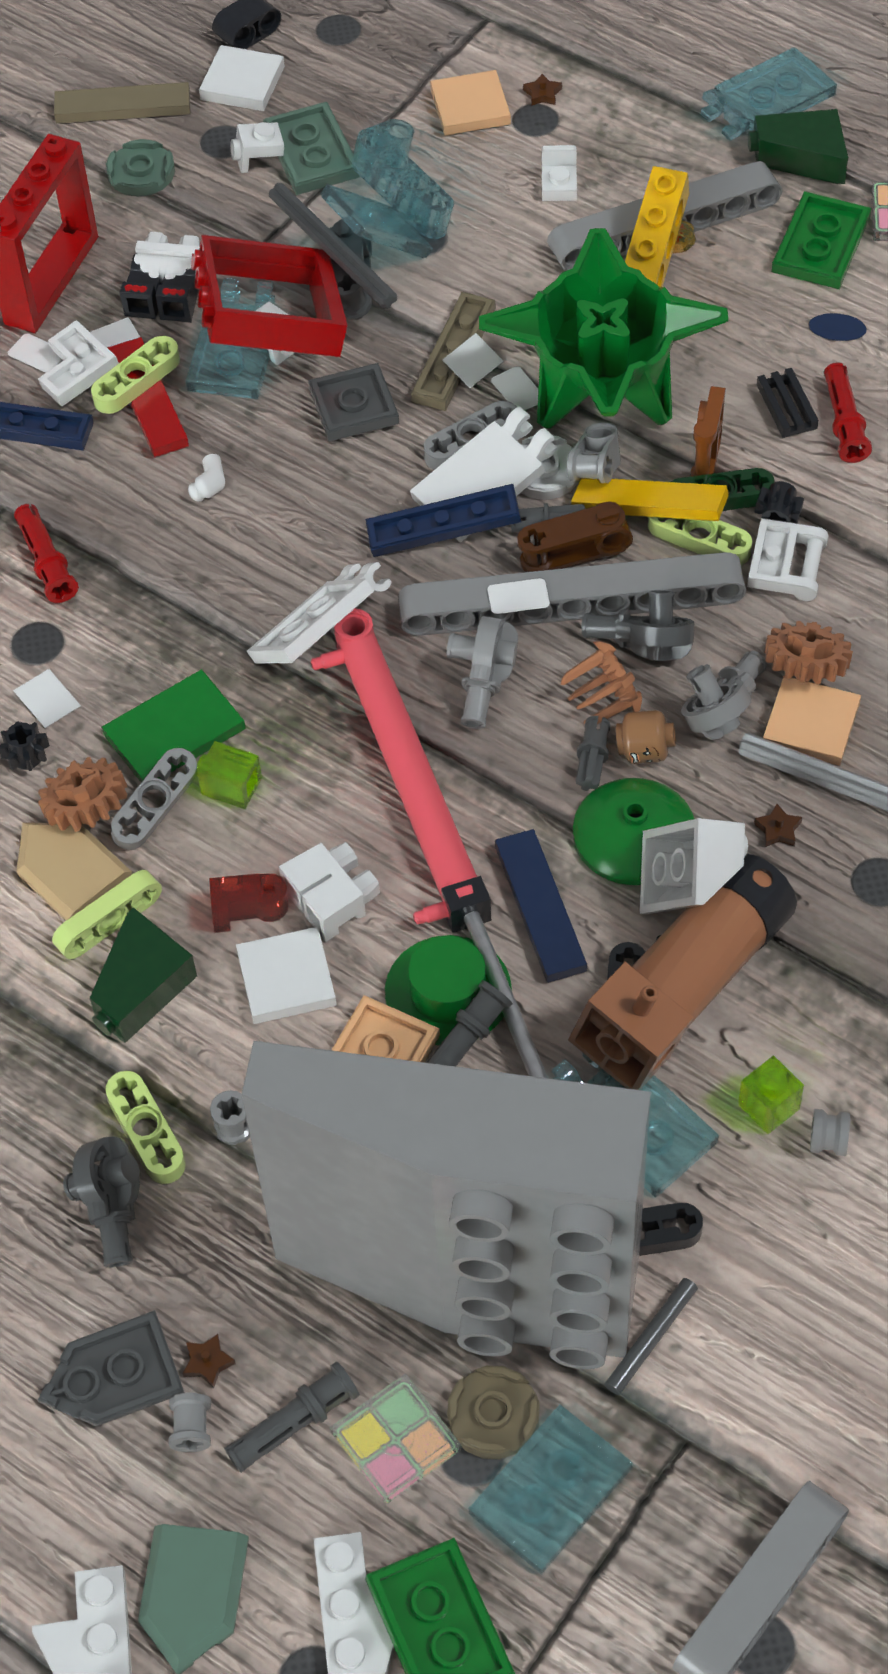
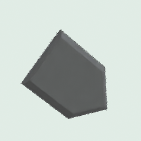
[38,1310,185,1427]

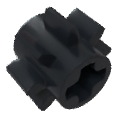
[754,481,804,524]
[0,721,50,771]

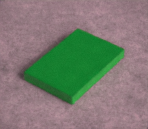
[771,191,872,290]
[101,669,246,782]
[365,1537,515,1674]

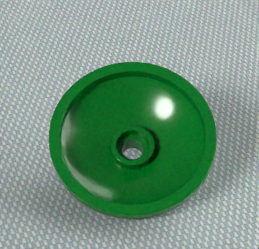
[573,778,694,885]

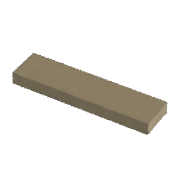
[54,82,190,124]
[411,292,496,411]

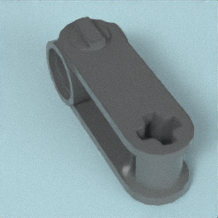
[329,218,372,319]

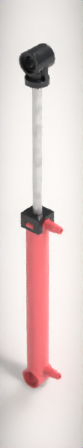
[311,608,548,1078]

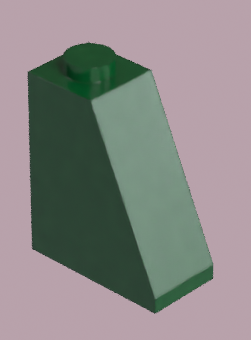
[748,109,848,184]
[90,907,197,1043]

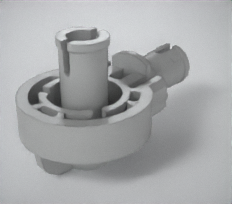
[446,616,518,729]
[681,651,767,740]

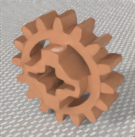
[764,621,853,684]
[38,757,128,832]

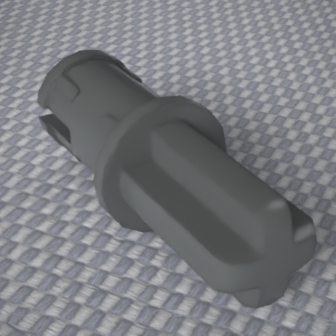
[511,503,585,533]
[576,716,611,791]

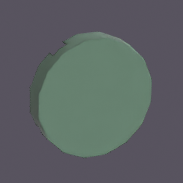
[106,139,175,197]

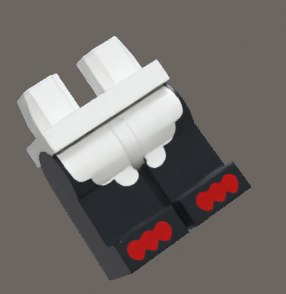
[120,232,200,323]

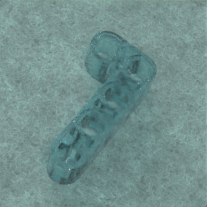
[351,119,454,239]

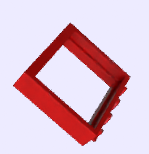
[0,134,99,334]
[191,235,348,357]

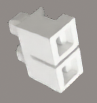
[279,842,380,942]

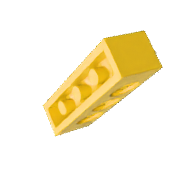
[625,166,690,287]

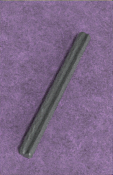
[269,183,397,309]

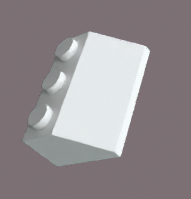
[640,818,748,914]

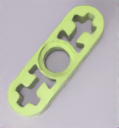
[91,336,180,414]
[648,517,752,565]
[52,870,162,959]
[106,1071,185,1184]

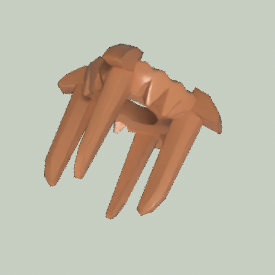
[561,641,642,724]

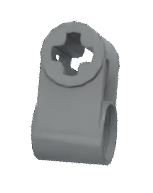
[567,422,621,483]

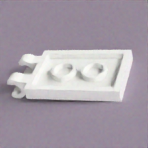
[410,406,557,543]
[247,562,391,664]

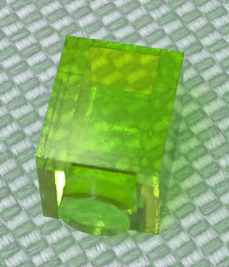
[195,741,262,809]
[738,1055,804,1134]

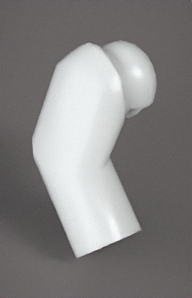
[188,454,225,502]

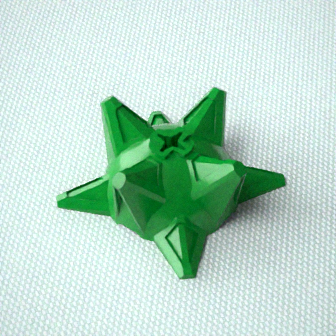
[479,228,728,429]

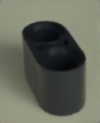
[212,0,282,49]

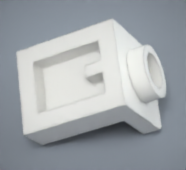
[542,145,577,201]

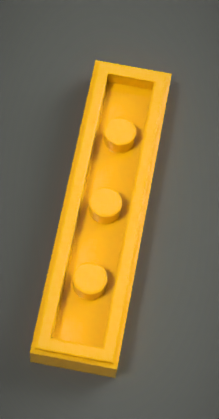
[571,478,729,521]

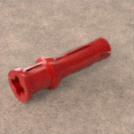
[824,362,872,463]
[14,504,79,603]

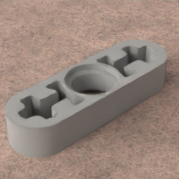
[424,401,517,470]
[111,748,197,850]

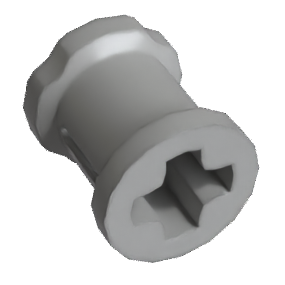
[210,1090,250,1145]
[168,1392,211,1452]

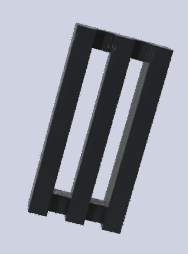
[756,368,819,438]

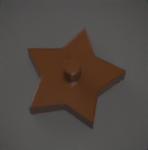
[523,74,562,106]
[754,804,802,847]
[182,1334,236,1388]

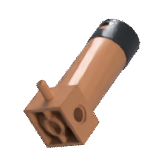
[568,853,797,1090]

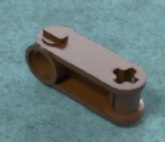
[517,502,633,572]

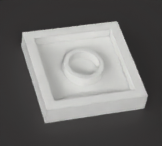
[199,45,285,111]
[236,927,337,1024]

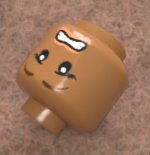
[616,710,676,764]

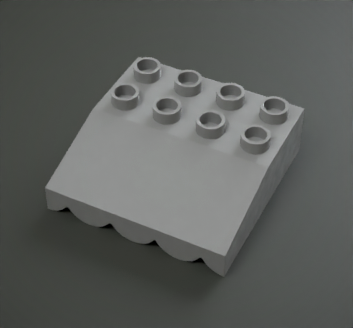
[242,1041,651,1369]

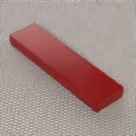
[107,337,189,457]

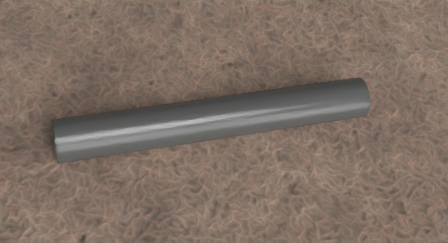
[605,1278,698,1395]

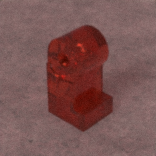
[209,873,289,933]

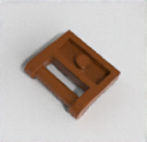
[690,386,726,476]

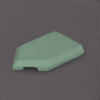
[138,1524,249,1674]

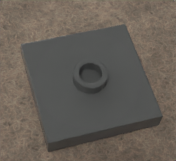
[308,363,399,442]

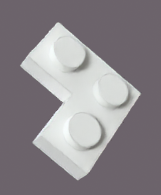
[38,320,119,407]

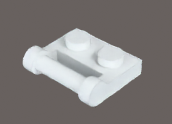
[747,518,829,601]

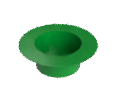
[385,935,512,1046]

